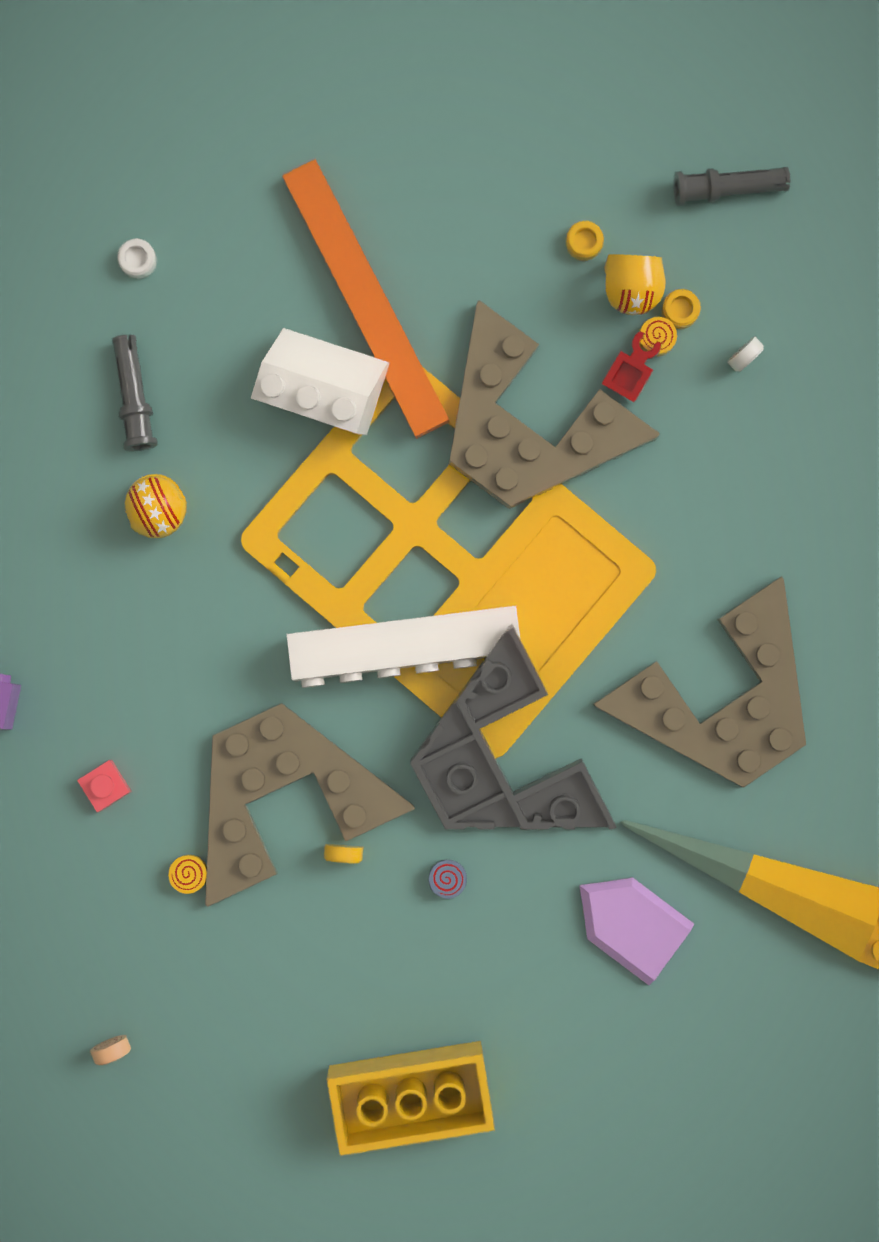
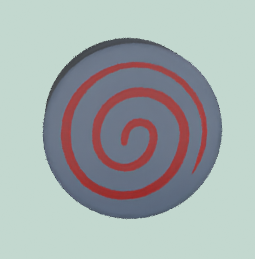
[429,859,467,899]

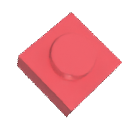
[77,760,132,813]

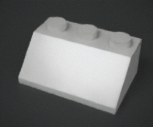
[251,328,390,435]

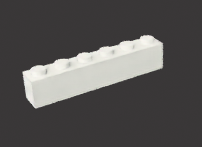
[286,606,520,688]

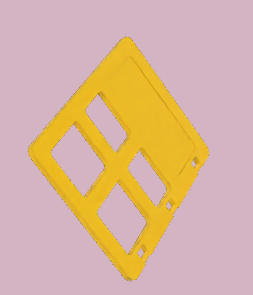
[241,368,656,758]

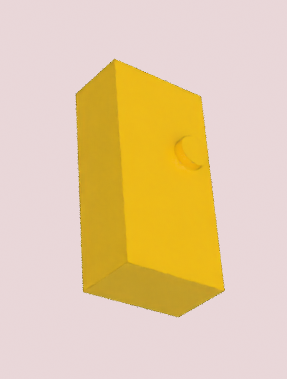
[327,1041,495,1156]

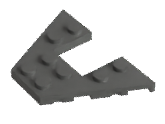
[410,624,616,830]

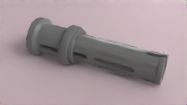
[674,167,790,206]
[112,334,158,451]

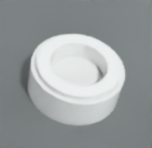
[118,239,157,279]
[727,336,764,372]

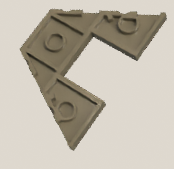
[449,300,660,509]
[593,576,806,788]
[205,703,415,907]

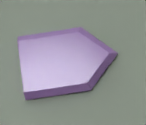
[579,877,694,985]

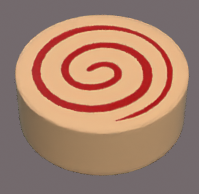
[90,1035,131,1065]

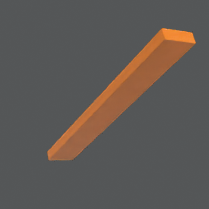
[282,159,450,439]

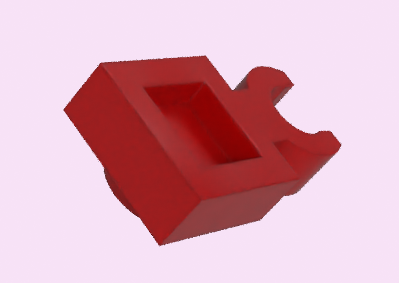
[602,331,662,403]

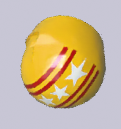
[604,254,666,315]
[125,474,187,538]

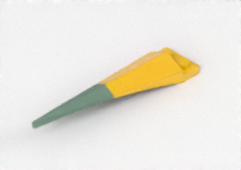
[622,820,879,970]

